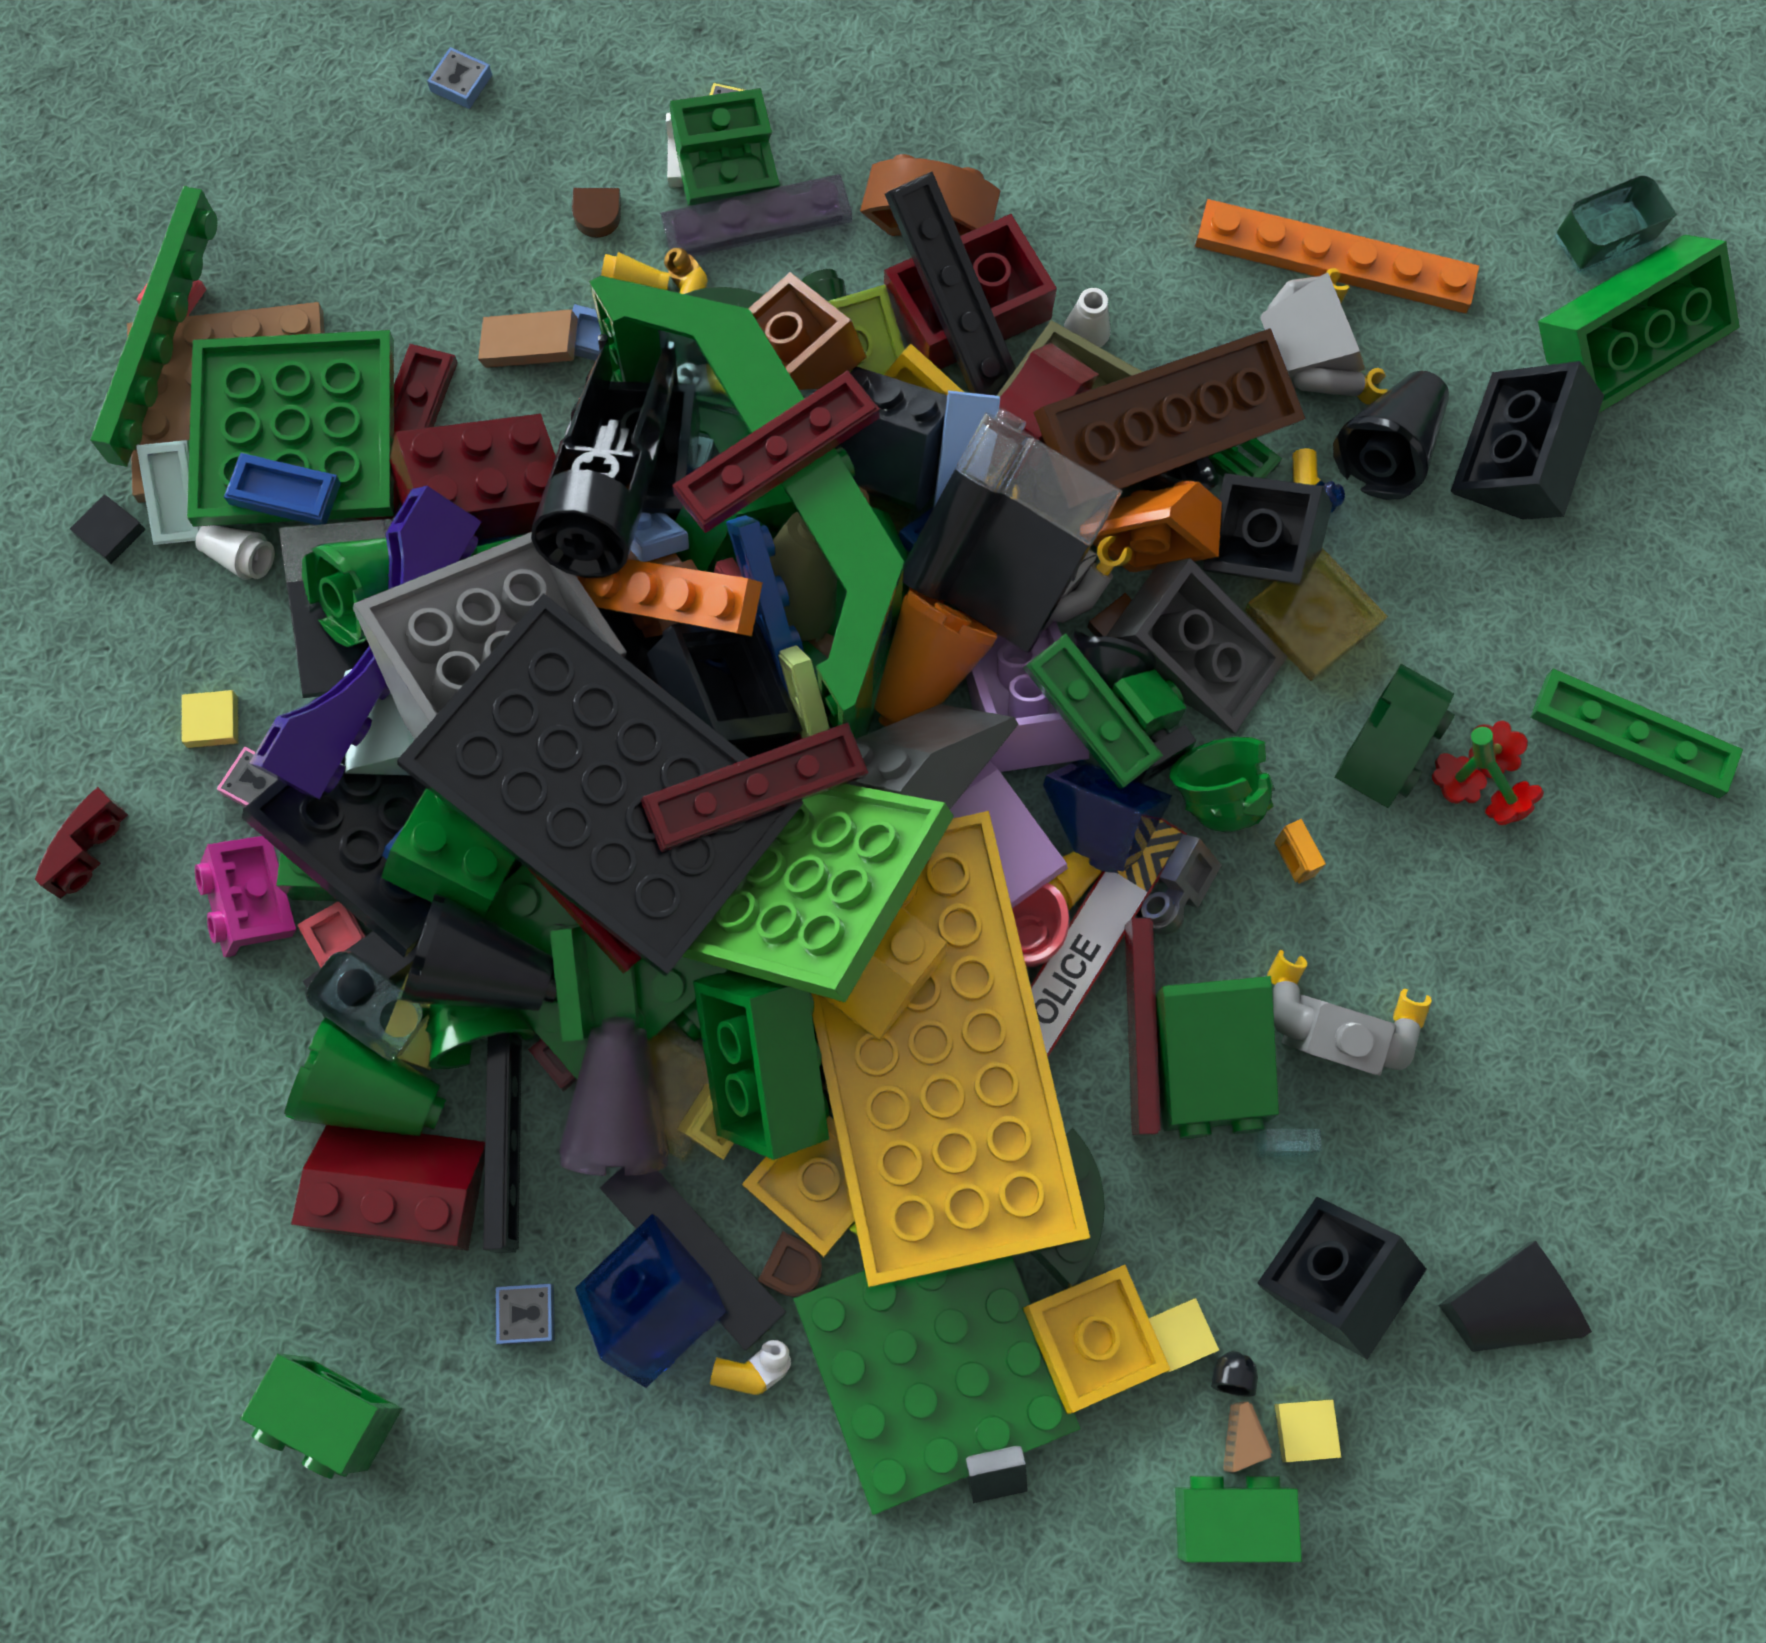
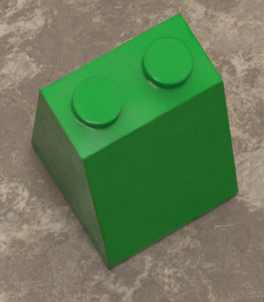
[1156,976,1279,1139]

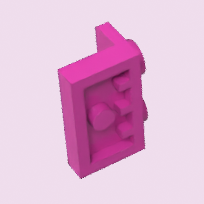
[195,836,296,958]

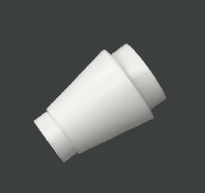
[1064,288,1111,347]
[195,526,275,580]

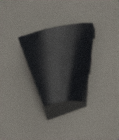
[1438,1241,1592,1352]

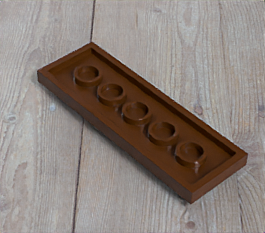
[1033,328,1306,508]

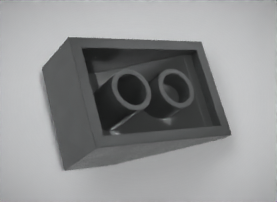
[1106,558,1287,733]
[847,704,1019,809]

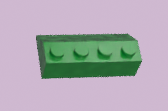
[1538,234,1740,414]

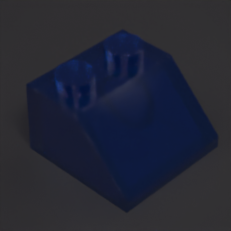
[575,1214,726,1388]

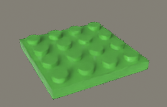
[682,784,954,1002]

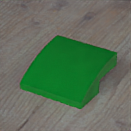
[669,88,780,206]

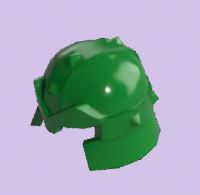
[1169,737,1276,833]
[425,1004,535,1069]

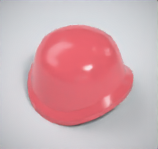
[1012,883,1069,967]

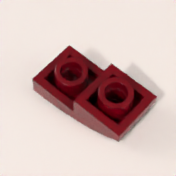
[35,787,128,899]

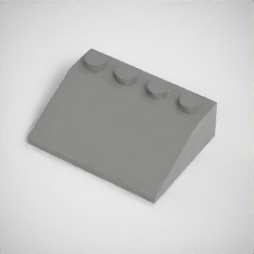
[353,532,626,739]

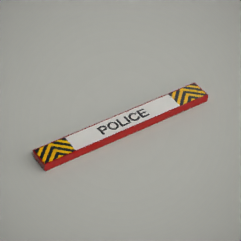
[1030,807,1187,1057]

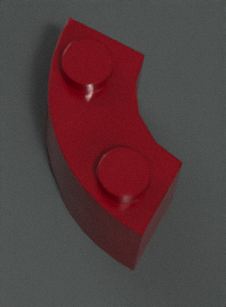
[992,343,1099,480]

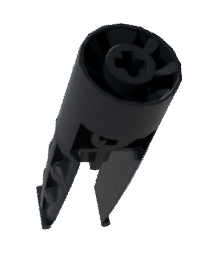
[531,334,678,578]

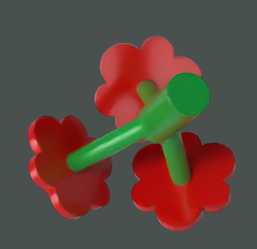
[1432,720,1544,825]

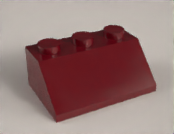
[291,1125,485,1251]

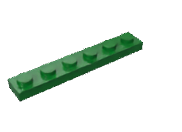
[90,186,218,467]

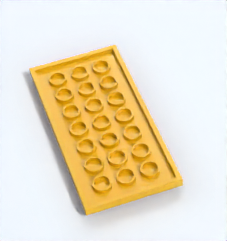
[811,811,1090,1287]

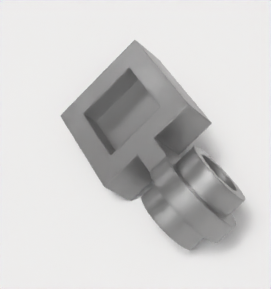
[1142,834,1222,934]

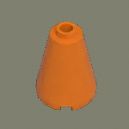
[874,588,998,727]

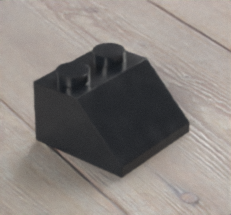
[1203,473,1332,586]
[1257,1197,1427,1359]

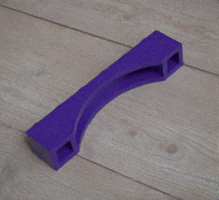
[249,486,481,799]

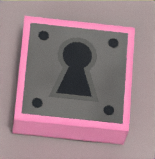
[217,747,278,807]

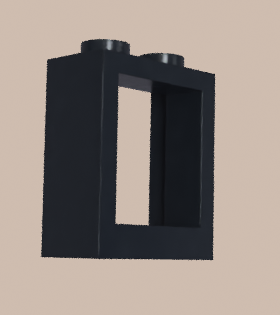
[647,620,803,758]

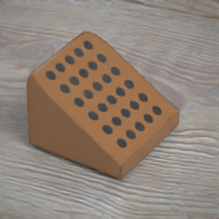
[1223,1402,1272,1472]

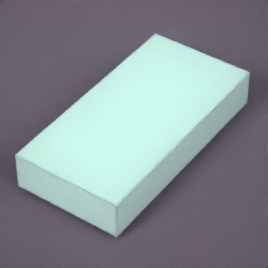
[136,440,202,545]

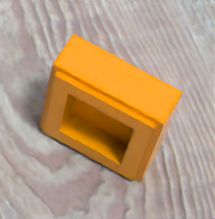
[1274,819,1326,884]

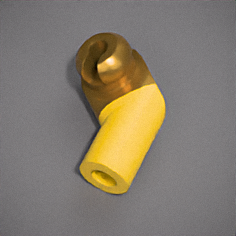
[664,248,708,294]

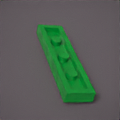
[1530,669,1743,799]

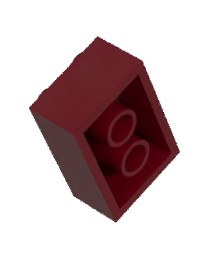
[884,214,1057,369]
[390,413,556,540]

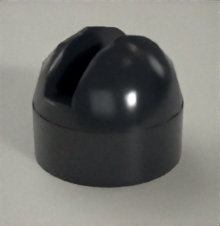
[1211,1351,1258,1397]

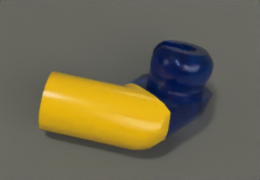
[1292,448,1345,513]

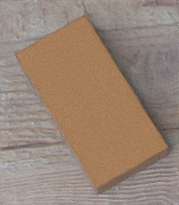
[478,309,578,368]

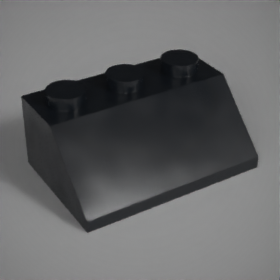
[1451,361,1604,520]
[835,366,947,512]

